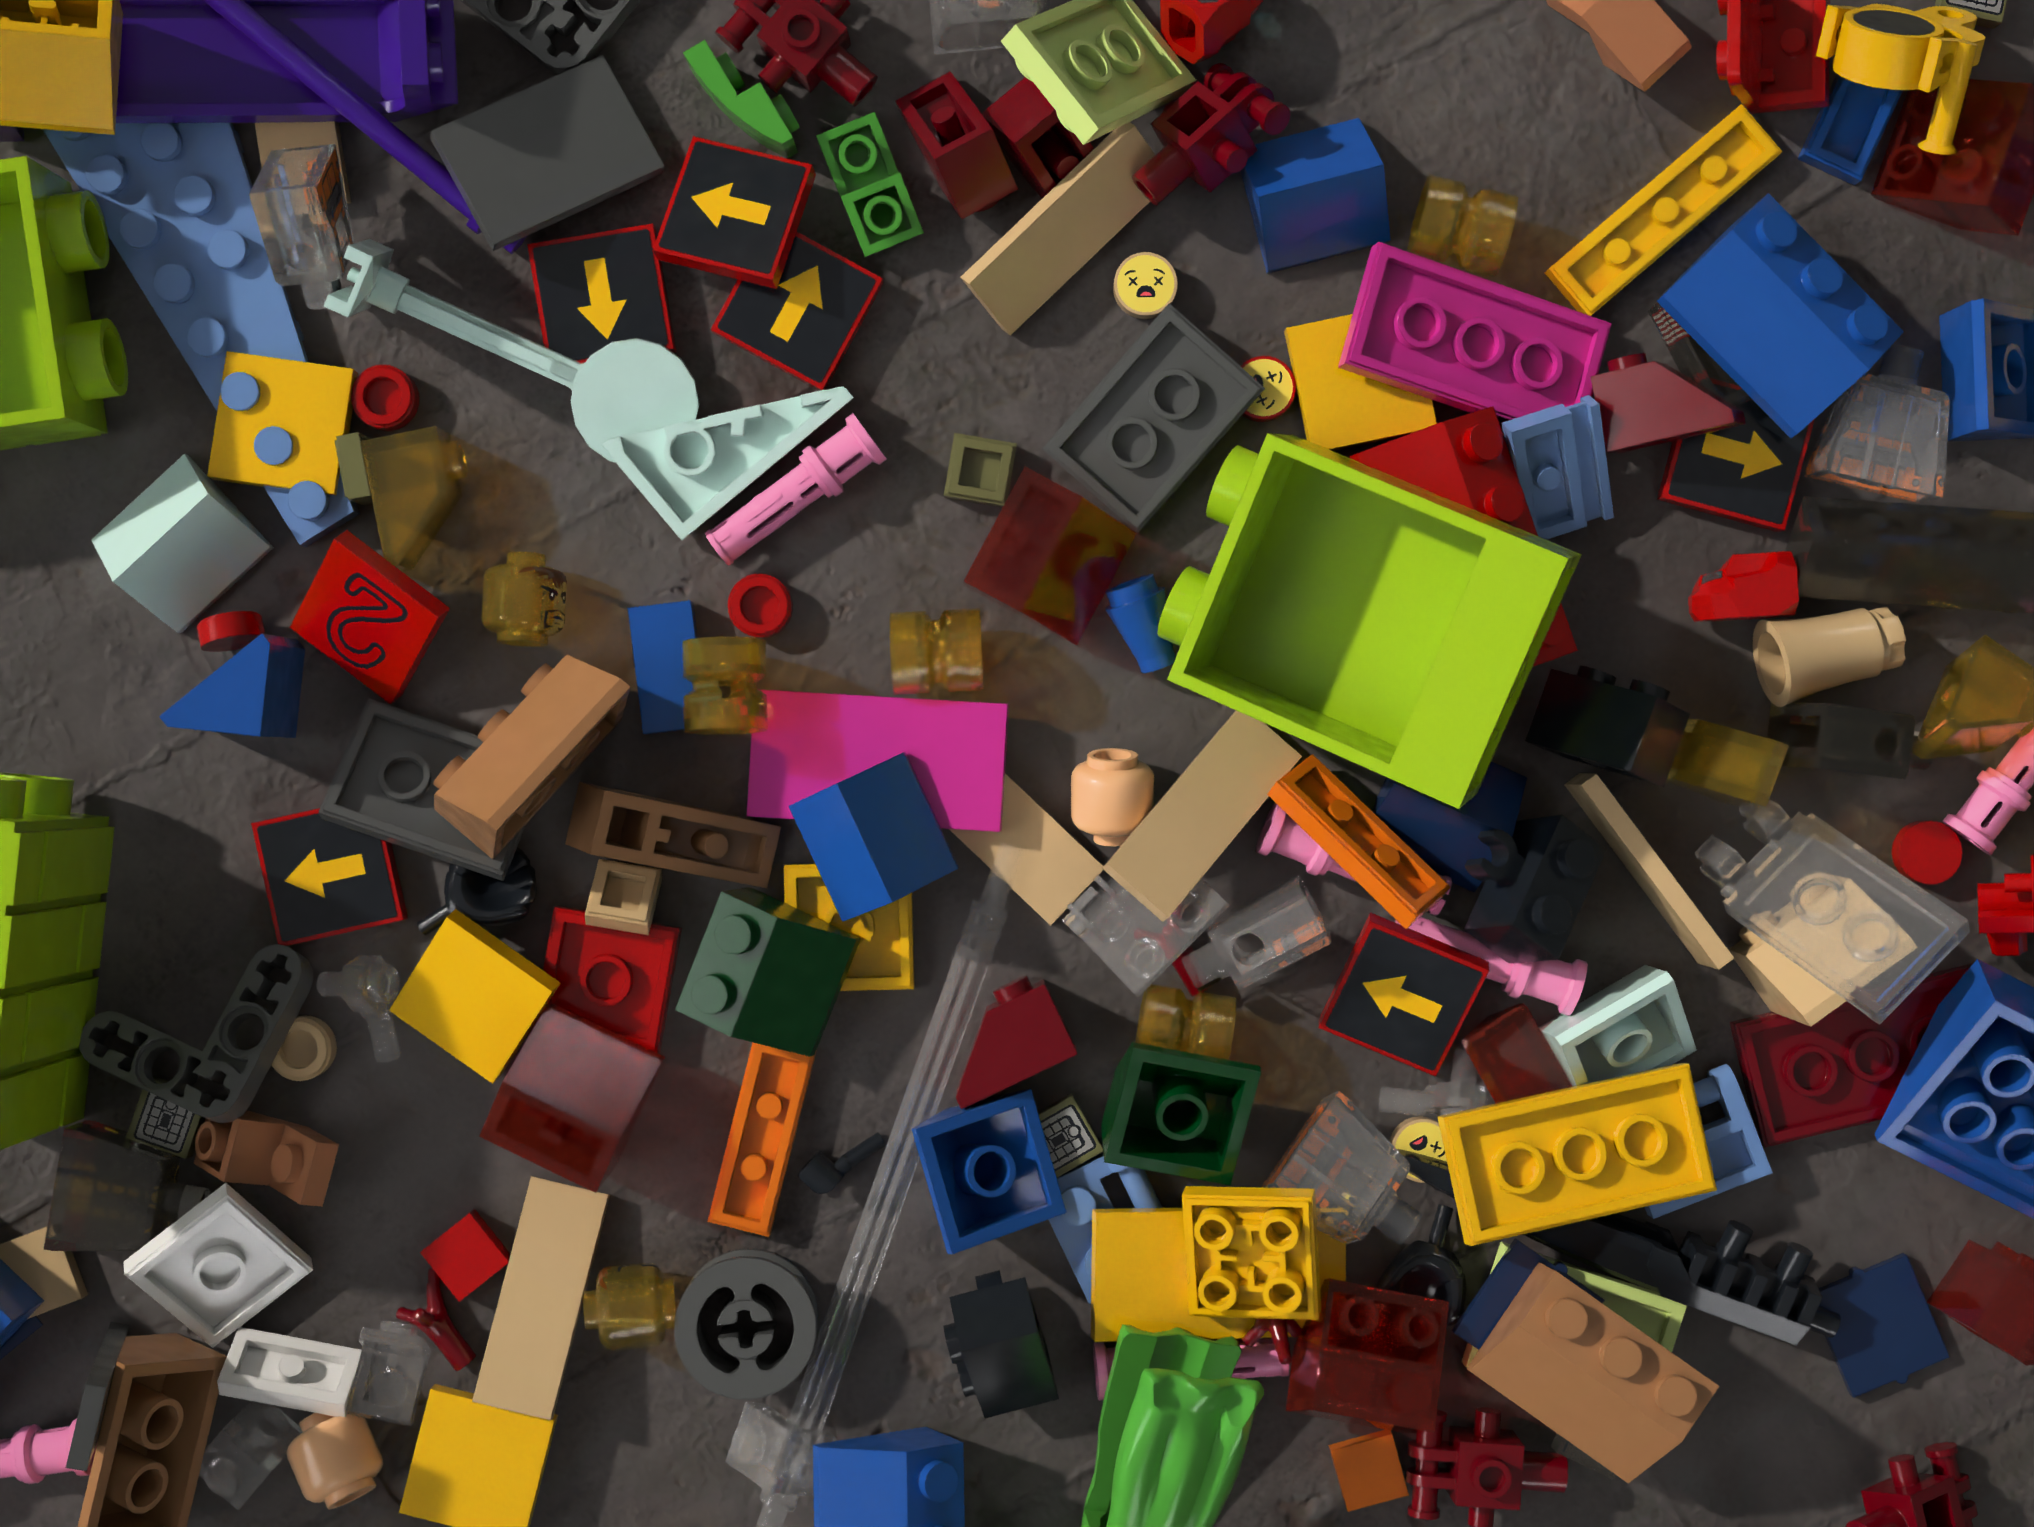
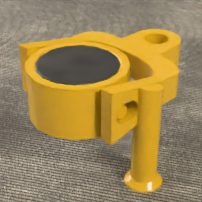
[1816,4,1986,155]

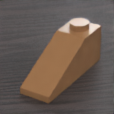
[565,782,781,888]

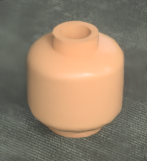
[1071,748,1154,846]
[286,1413,383,1510]

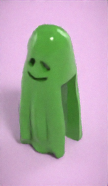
[1081,1324,1264,1527]

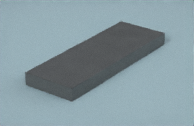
[66,1322,130,1471]

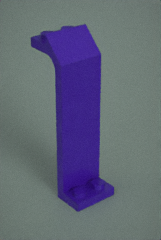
[0,0,458,142]

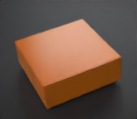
[1328,1429,1409,1512]

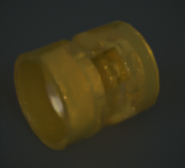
[1407,174,1518,278]
[890,608,984,695]
[682,637,768,735]
[1135,983,1236,1060]

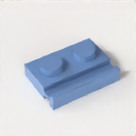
[1502,395,1614,540]

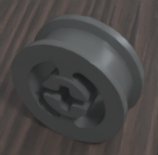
[674,1248,819,1400]

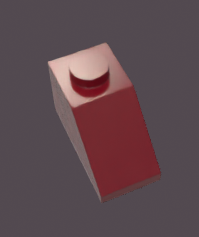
[895,71,1018,219]
[981,77,1094,198]
[1591,353,1746,454]
[956,975,1078,1109]

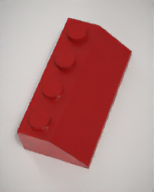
[1350,406,1578,667]

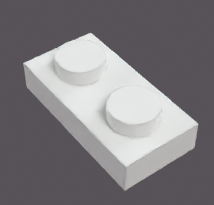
[217,1327,365,1417]

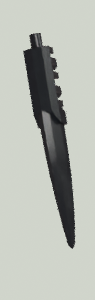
[1390,1149,1841,1346]

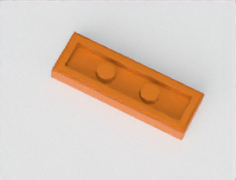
[1267,754,1451,929]
[707,1042,817,1237]

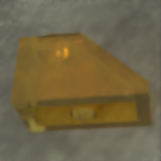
[360,426,467,572]
[1911,635,2034,760]
[1666,719,1789,807]

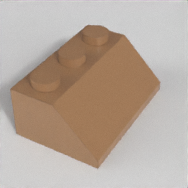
[433,655,630,859]
[1467,1262,1719,1484]
[78,1333,227,1527]

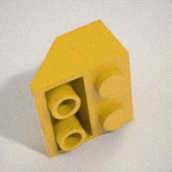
[0,0,123,135]

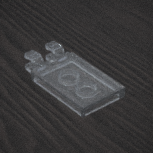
[1695,791,1970,1025]

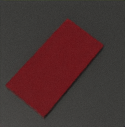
[1729,963,1973,1148]

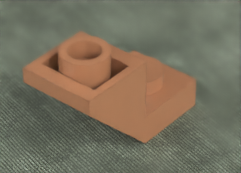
[1546,0,1692,92]
[194,1110,339,1206]

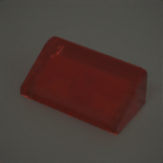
[1462,1003,1572,1103]

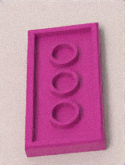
[1338,242,1612,423]
[747,689,1009,832]

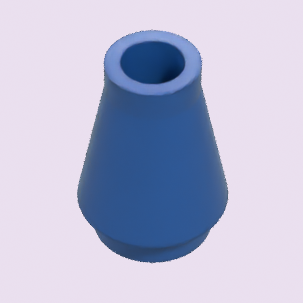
[1105,574,1176,673]

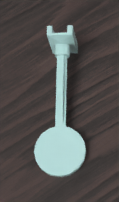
[324,239,700,463]

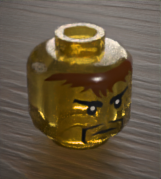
[482,552,567,647]
[583,1263,676,1351]

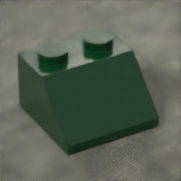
[675,887,861,1057]
[1101,1042,1261,1185]

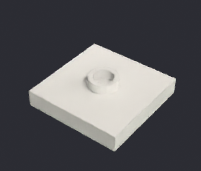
[124,1183,313,1348]

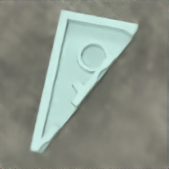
[602,386,854,541]

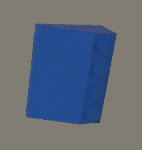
[1874,959,2034,1219]

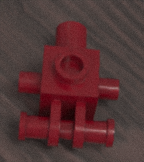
[715,0,878,107]
[1132,63,1290,205]
[1406,1407,1568,1527]
[1845,1442,1978,1527]

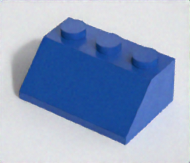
[1657,193,1904,438]
[813,1427,965,1527]

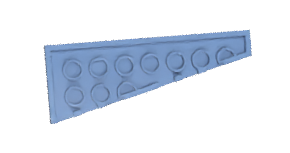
[43,123,360,547]

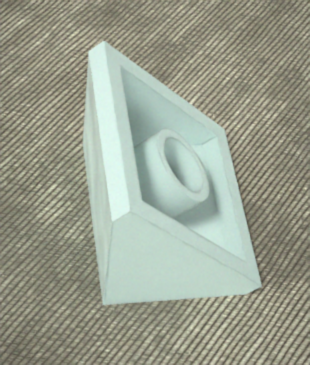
[91,454,274,633]
[1537,965,1697,1087]

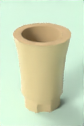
[1752,607,1906,707]

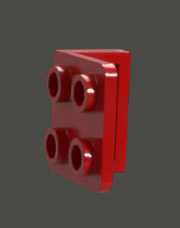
[1716,0,1830,114]

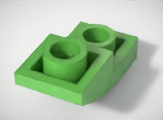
[683,40,800,159]
[816,112,924,257]

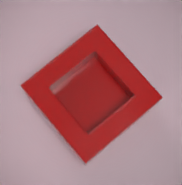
[420,1209,511,1302]

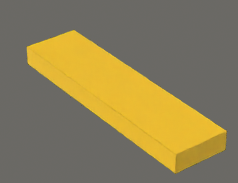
[1544,104,1783,316]

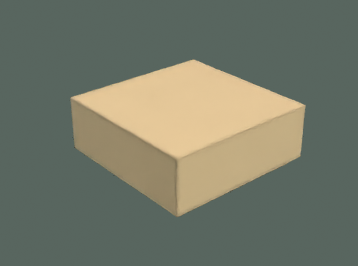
[585,859,662,935]

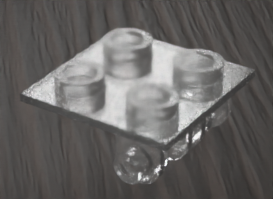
[1062,875,1230,997]

